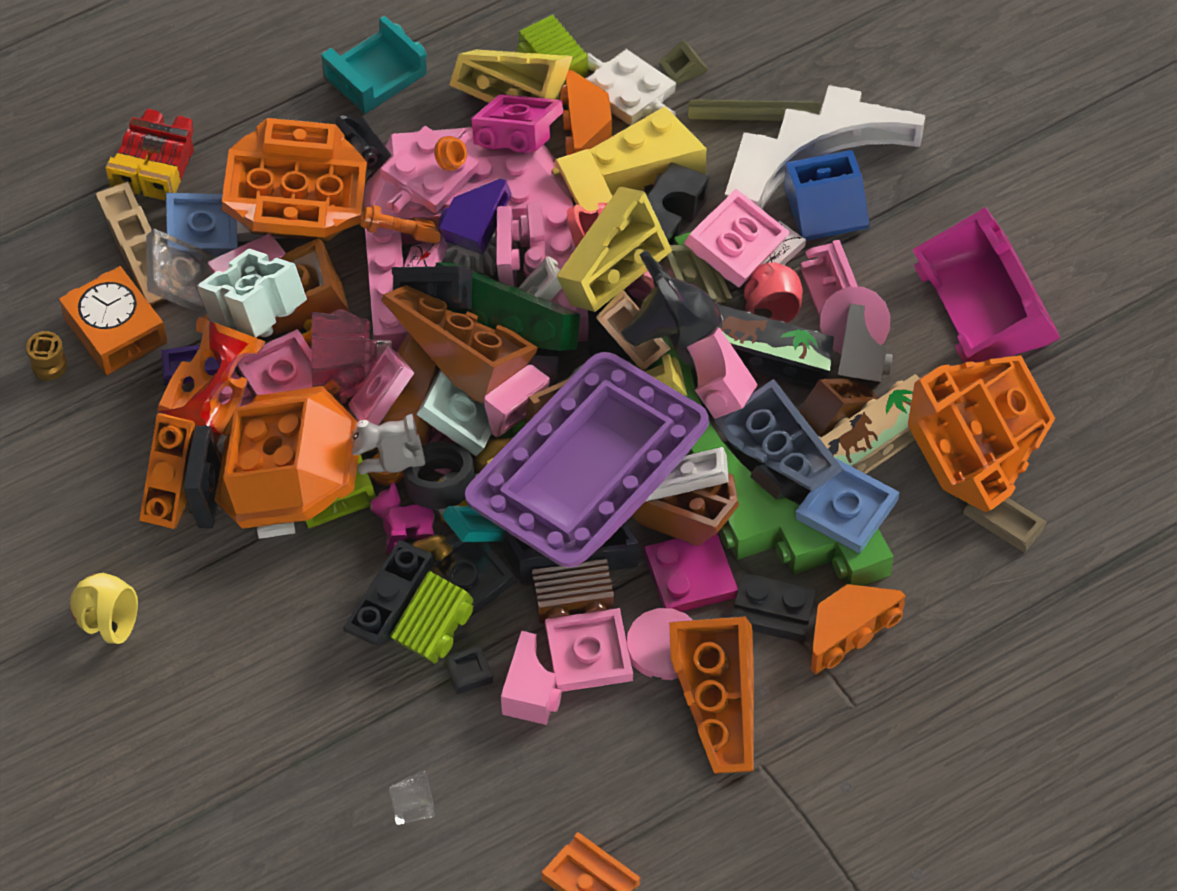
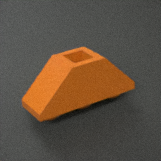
[560,70,612,156]
[139,413,195,529]
[810,584,906,675]

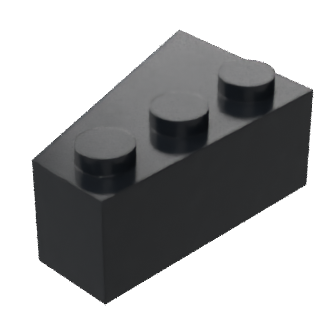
[503,523,638,584]

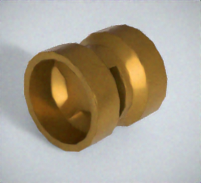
[26,331,67,381]

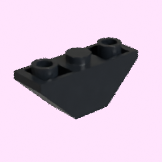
[343,540,433,646]

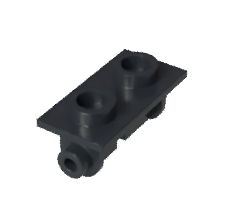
[335,115,392,180]

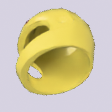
[70,573,138,644]

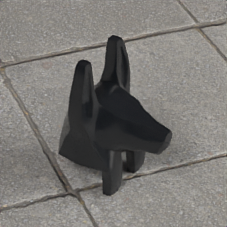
[621,250,724,365]

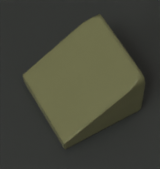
[658,40,709,85]

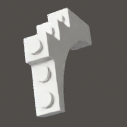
[724,85,925,210]

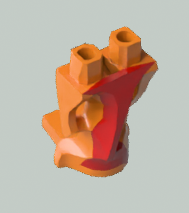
[157,317,266,445]

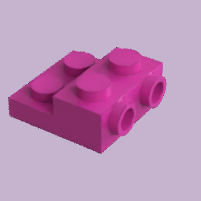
[471,94,563,153]

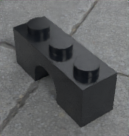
[646,162,709,262]

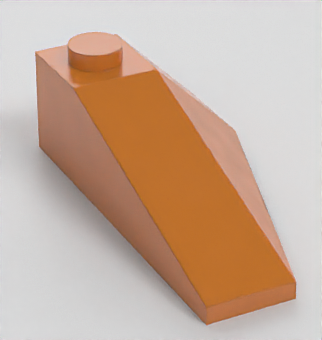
[669,617,754,774]

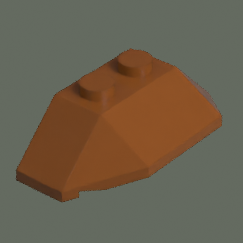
[631,473,739,546]

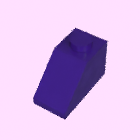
[439,178,512,255]

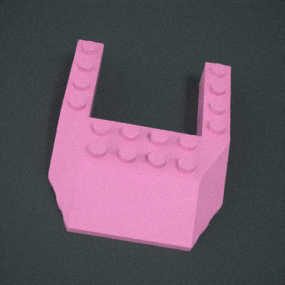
[363,127,588,354]

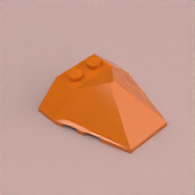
[908,355,1055,512]

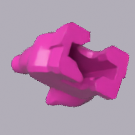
[370,482,434,554]

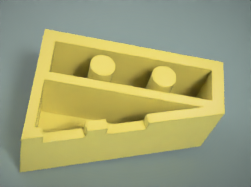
[449,50,573,103]
[590,106,707,196]
[556,187,672,312]

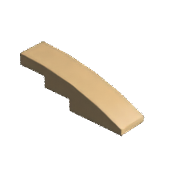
[96,182,181,305]

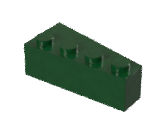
[435,262,580,351]

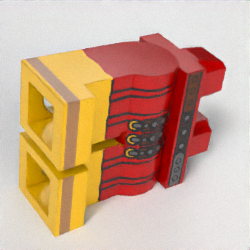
[105,108,194,201]

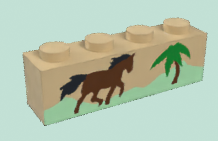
[818,374,920,474]

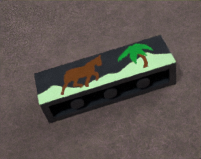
[685,303,834,389]

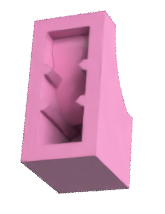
[687,327,758,419]
[501,631,562,725]

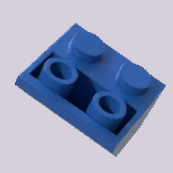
[784,150,869,241]

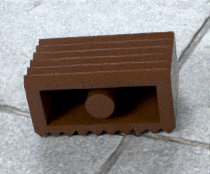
[532,558,614,624]

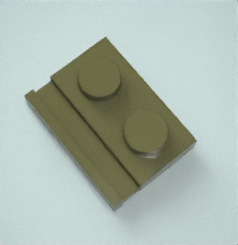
[661,245,732,307]

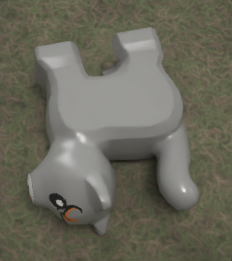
[350,414,425,475]

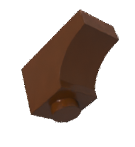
[798,378,879,437]

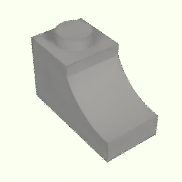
[838,304,893,382]

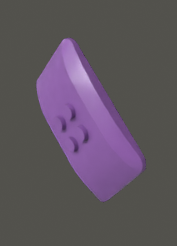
[465,352,709,567]

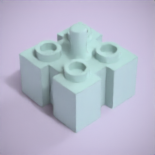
[197,249,307,338]

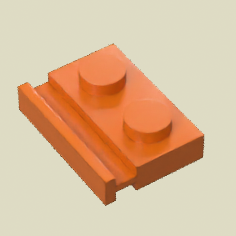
[541,832,640,891]

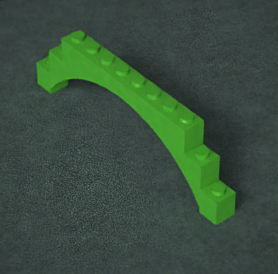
[633,232,894,586]

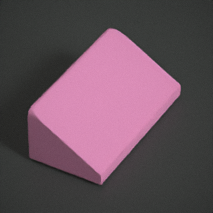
[484,364,550,438]

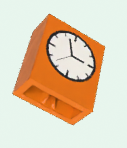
[59,266,168,376]

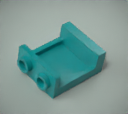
[321,16,427,114]

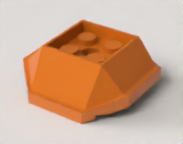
[222,118,367,241]
[215,386,359,529]

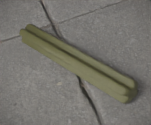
[688,99,821,121]

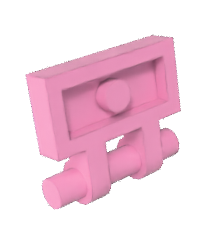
[520,202,546,278]

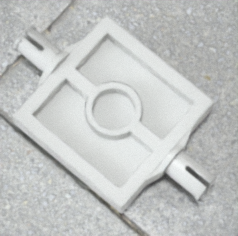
[587,49,676,126]

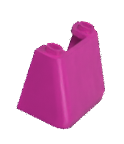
[912,207,1061,363]

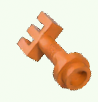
[361,205,441,244]

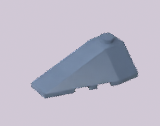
[714,379,843,492]

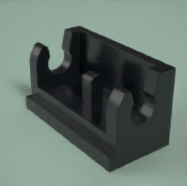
[392,266,472,309]

